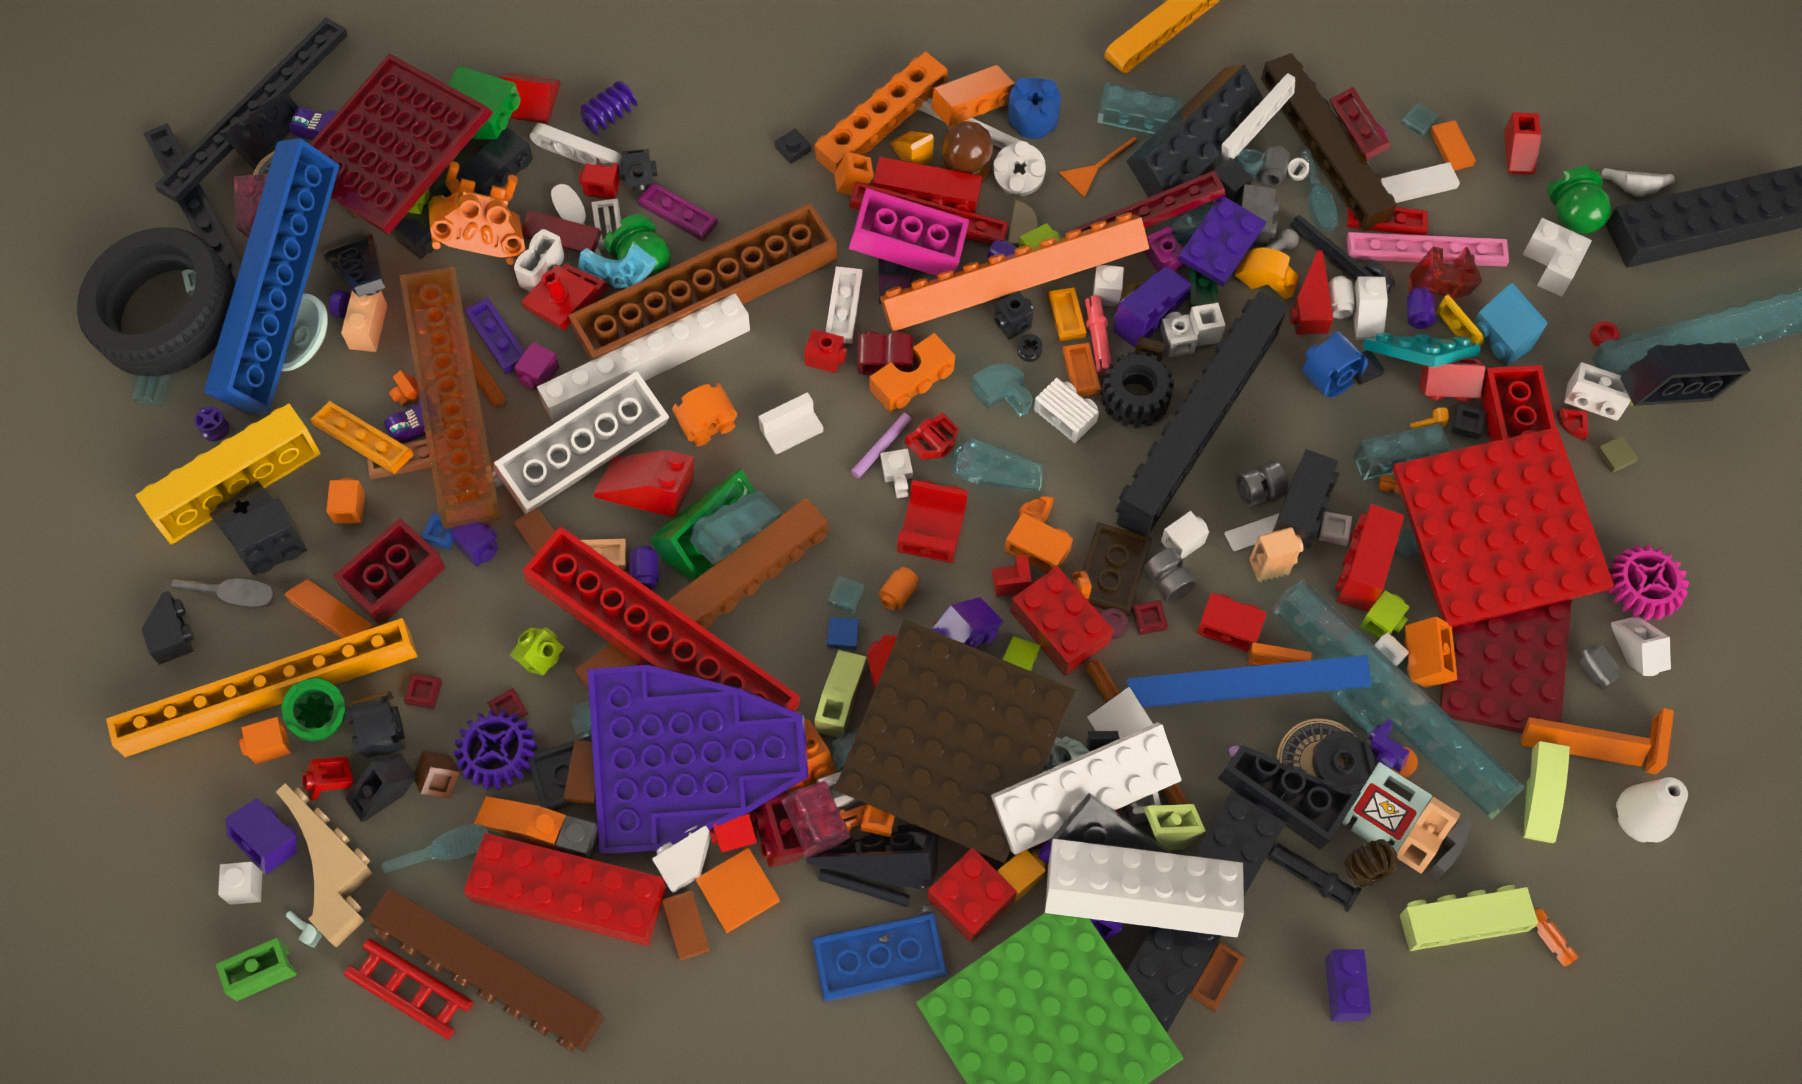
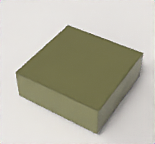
[1596,436,1638,473]

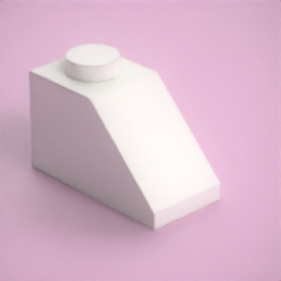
[1353,277,1388,340]
[1611,616,1671,676]

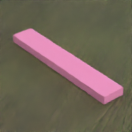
[1346,232,1509,267]

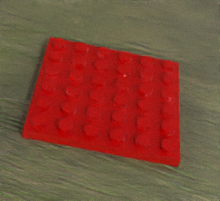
[1392,427,1614,627]

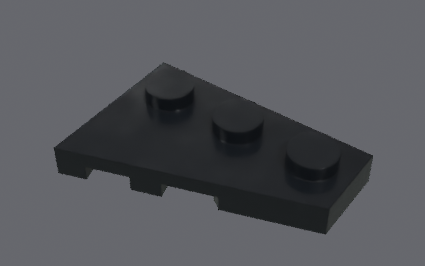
[219,94,299,169]

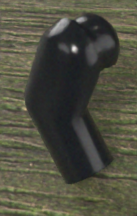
[1364,259,1396,293]

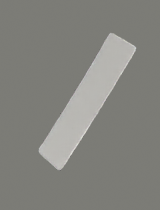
[1224,513,1279,551]

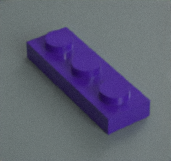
[464,297,525,375]

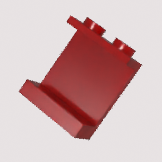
[897,480,968,564]

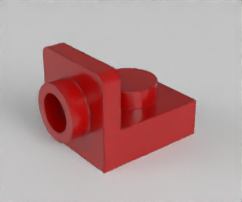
[302,756,354,800]

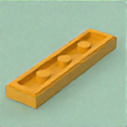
[311,401,414,474]

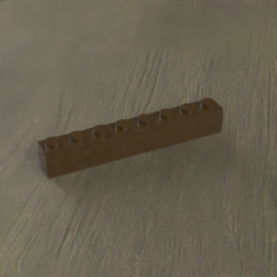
[1261,53,1396,231]

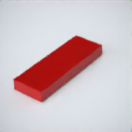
[1346,207,1428,236]

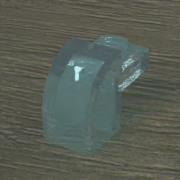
[971,364,1032,418]

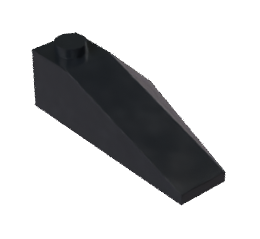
[806,824,938,889]

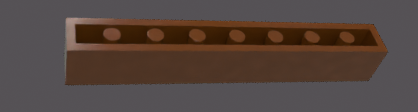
[367,888,604,1052]

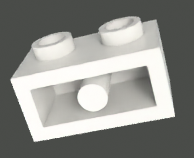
[1564,362,1631,421]

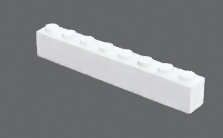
[537,293,750,424]

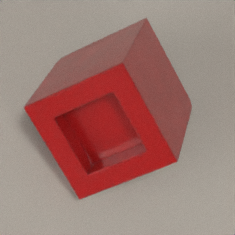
[992,555,1032,597]

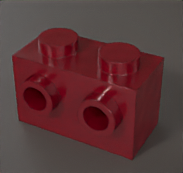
[751,793,809,868]

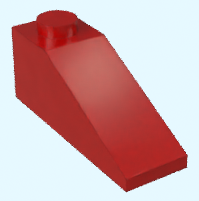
[1289,250,1334,335]

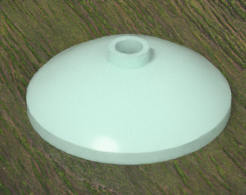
[281,294,328,371]

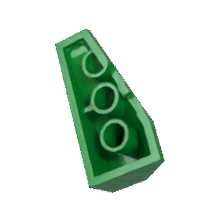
[650,469,756,582]

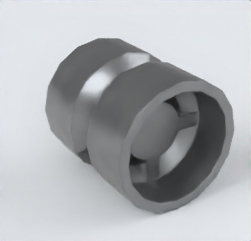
[1236,460,1289,507]
[1144,548,1198,602]

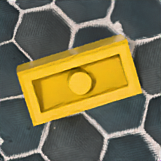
[1436,295,1484,345]

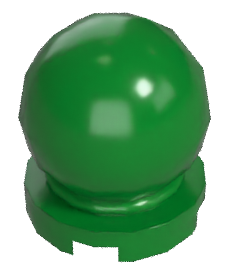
[1547,166,1611,235]
[604,213,671,281]
[281,678,346,742]

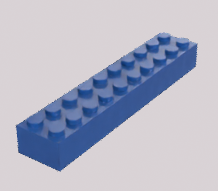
[204,138,340,414]

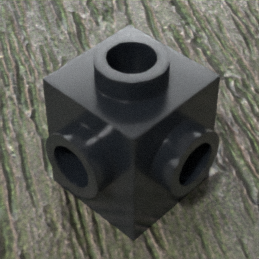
[619,148,658,190]
[993,291,1034,340]

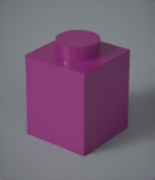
[514,342,560,390]

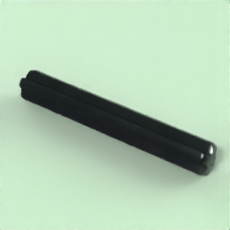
[1290,215,1374,280]

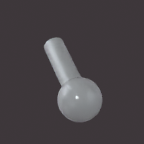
[1265,229,1299,251]

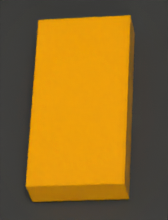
[1048,287,1087,342]

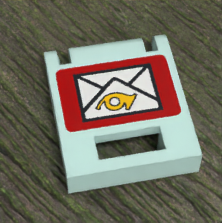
[1341,762,1432,853]

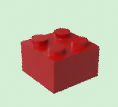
[927,848,1017,943]

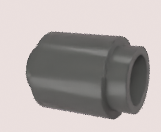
[1260,146,1290,187]
[1578,644,1622,689]

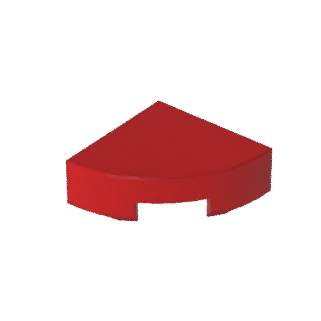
[1557,408,1588,440]

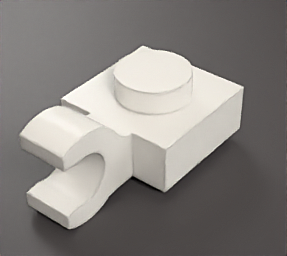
[880,449,913,498]

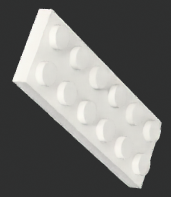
[991,722,1182,854]

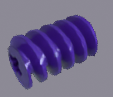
[580,81,638,136]

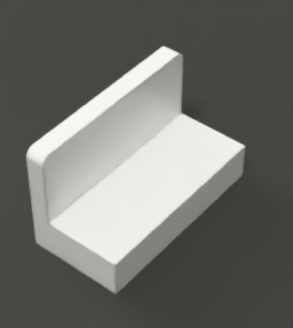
[758,392,823,454]

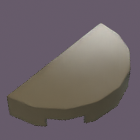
[1008,200,1038,248]

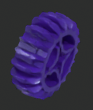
[454,709,537,791]

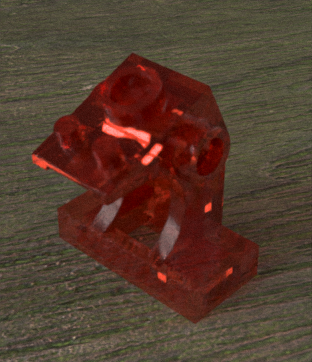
[1409,246,1483,298]

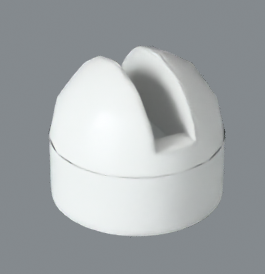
[1287,158,1309,181]

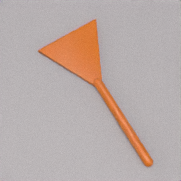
[1058,137,1137,198]

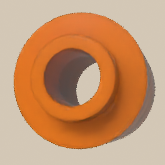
[878,567,919,611]

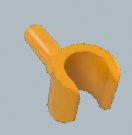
[1410,408,1449,430]

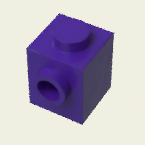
[450,515,499,567]

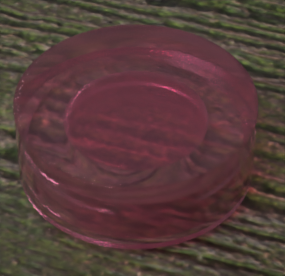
[1101,608,1128,639]

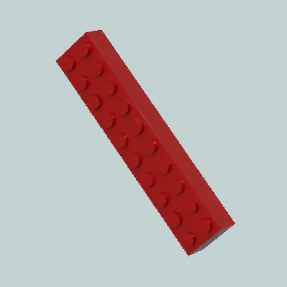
[522,526,800,711]

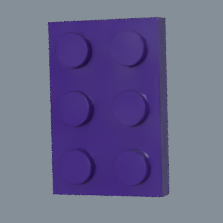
[1177,196,1267,287]

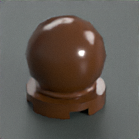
[941,121,993,183]

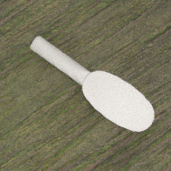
[551,184,603,257]

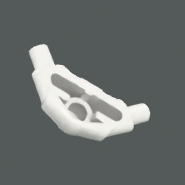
[1601,168,1675,197]

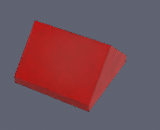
[499,73,561,124]

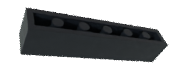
[394,127,533,259]

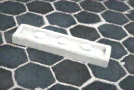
[1221,73,1295,161]

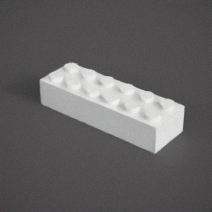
[493,371,669,515]
[1045,839,1244,937]

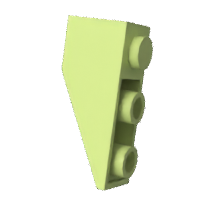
[814,650,867,739]

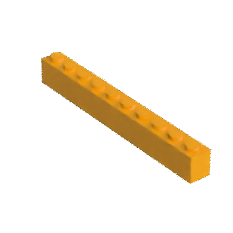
[106,618,418,757]

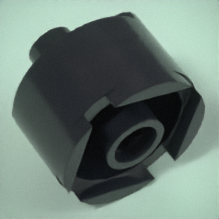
[345,691,405,759]

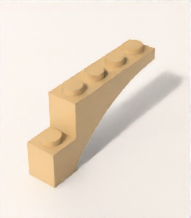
[276,783,373,948]

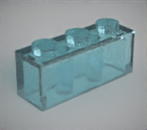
[1097,83,1181,134]
[1354,423,1450,480]
[690,490,782,565]

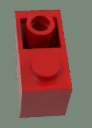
[1504,112,1541,175]

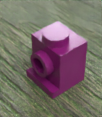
[1144,226,1183,272]

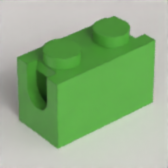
[215,937,298,1002]

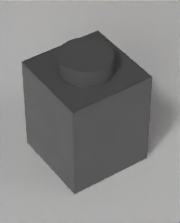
[556,816,599,860]

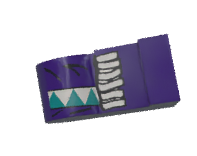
[289,107,338,140]
[384,396,443,444]

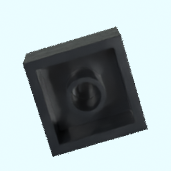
[224,499,308,576]

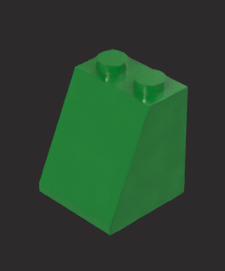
[447,66,520,139]

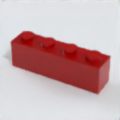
[873,157,982,213]

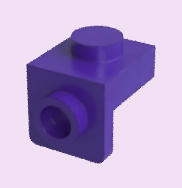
[1368,719,1410,773]

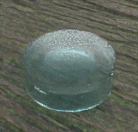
[1394,529,1419,559]

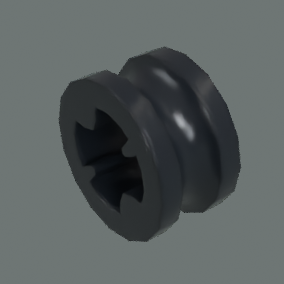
[1017,334,1043,362]

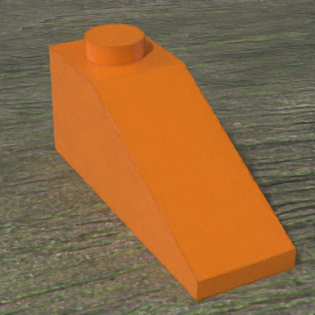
[474,796,566,851]

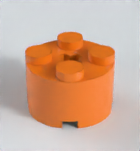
[672,383,737,447]

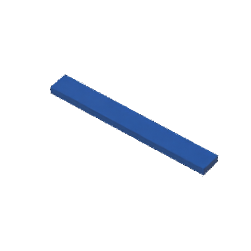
[1127,655,1371,708]

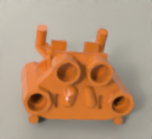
[428,161,525,265]

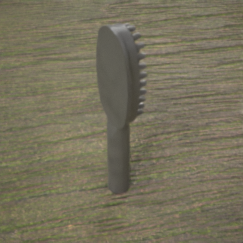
[171,578,274,608]

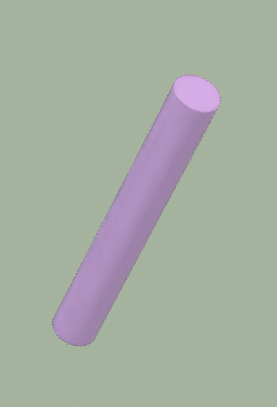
[851,413,912,479]

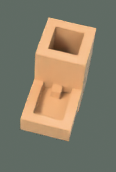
[1397,797,1460,874]

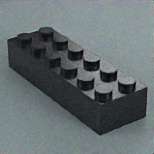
[1126,64,1264,198]

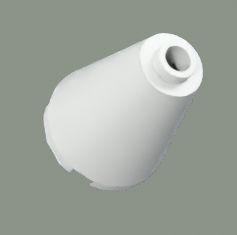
[1616,777,1688,843]

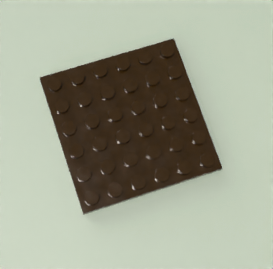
[834,619,1076,863]

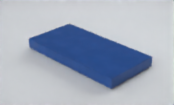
[812,913,947,1002]

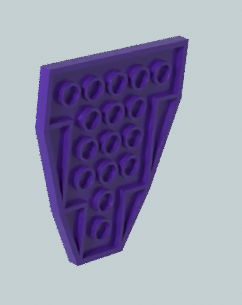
[588,665,809,854]

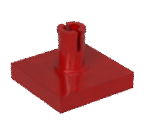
[521,265,598,331]

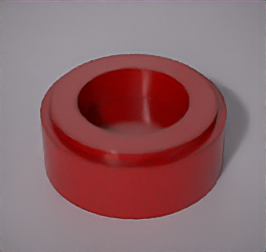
[1589,321,1620,349]

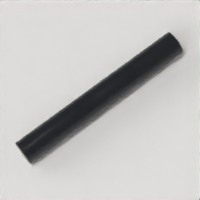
[818,869,910,907]

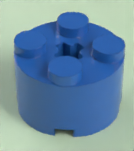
[1008,78,1061,139]
[1302,331,1368,398]

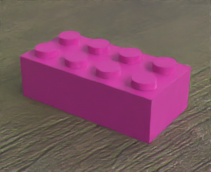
[849,188,969,276]

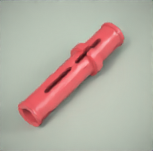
[1085,296,1112,376]

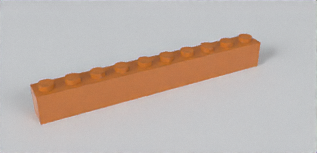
[880,212,1149,332]

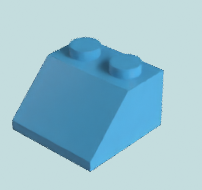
[1473,283,1548,365]

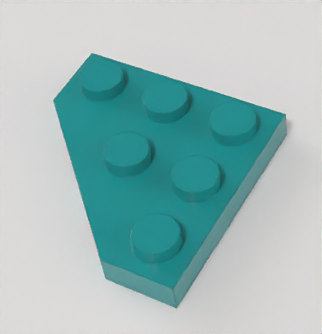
[1363,332,1481,367]

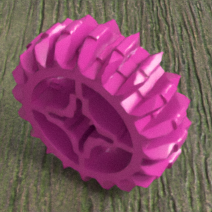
[1608,544,1689,621]

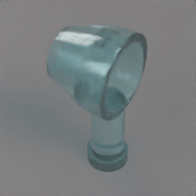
[1238,147,1264,179]

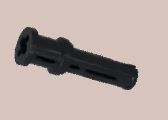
[1268,842,1362,913]

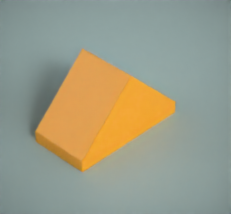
[889,131,934,165]

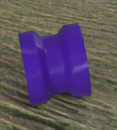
[194,406,229,441]

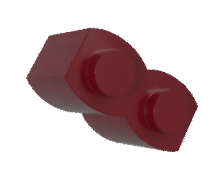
[857,331,913,375]

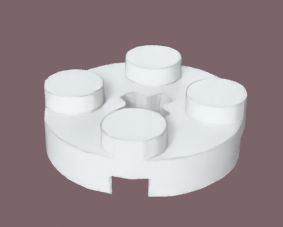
[994,141,1046,196]

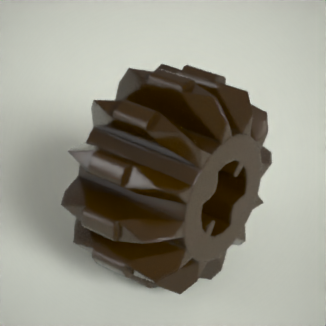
[1344,839,1400,887]

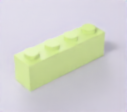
[1399,885,1538,951]

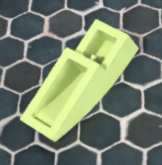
[1523,741,1570,844]

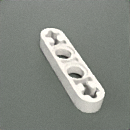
[530,123,623,167]

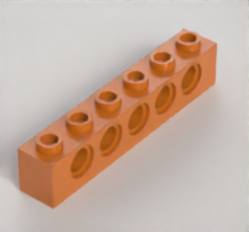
[814,51,948,175]

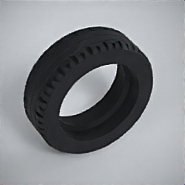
[77,227,236,377]

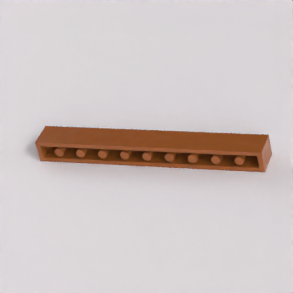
[575,497,829,692]

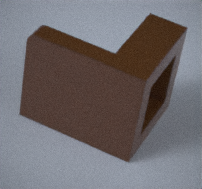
[414,751,460,799]

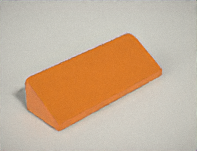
[284,579,374,639]

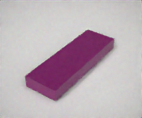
[638,182,718,241]

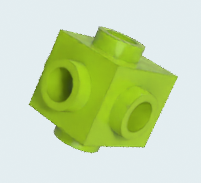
[510,627,564,676]

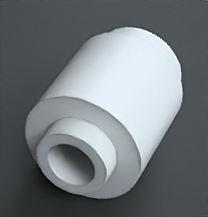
[1328,276,1355,319]

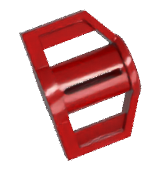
[904,412,959,460]

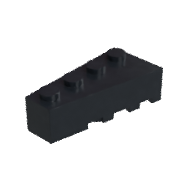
[1218,745,1361,850]

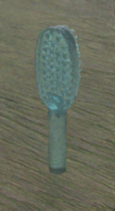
[1301,150,1338,232]
[381,824,489,874]

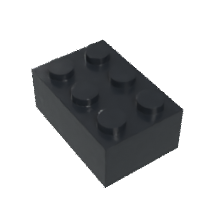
[1272,449,1340,556]

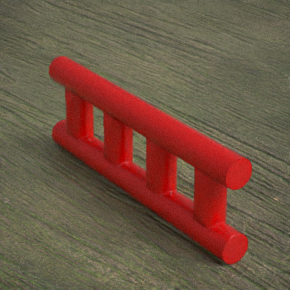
[344,938,474,1040]

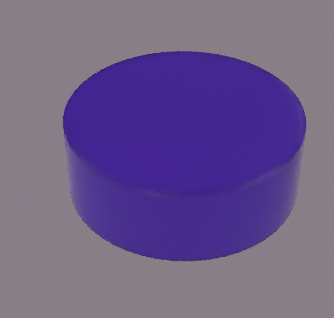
[329,290,351,318]

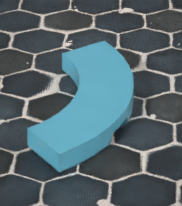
[577,244,656,288]

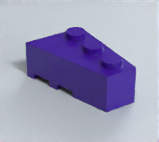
[1113,266,1192,348]

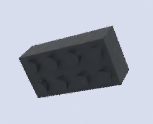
[1620,342,1751,406]

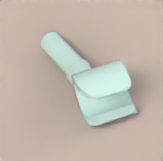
[286,911,322,948]

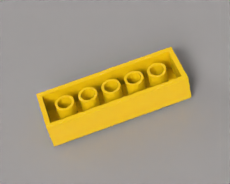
[135,404,321,545]

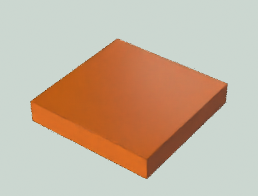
[695,848,780,934]

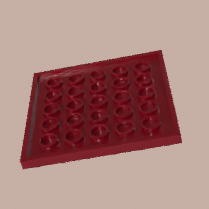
[310,53,493,235]

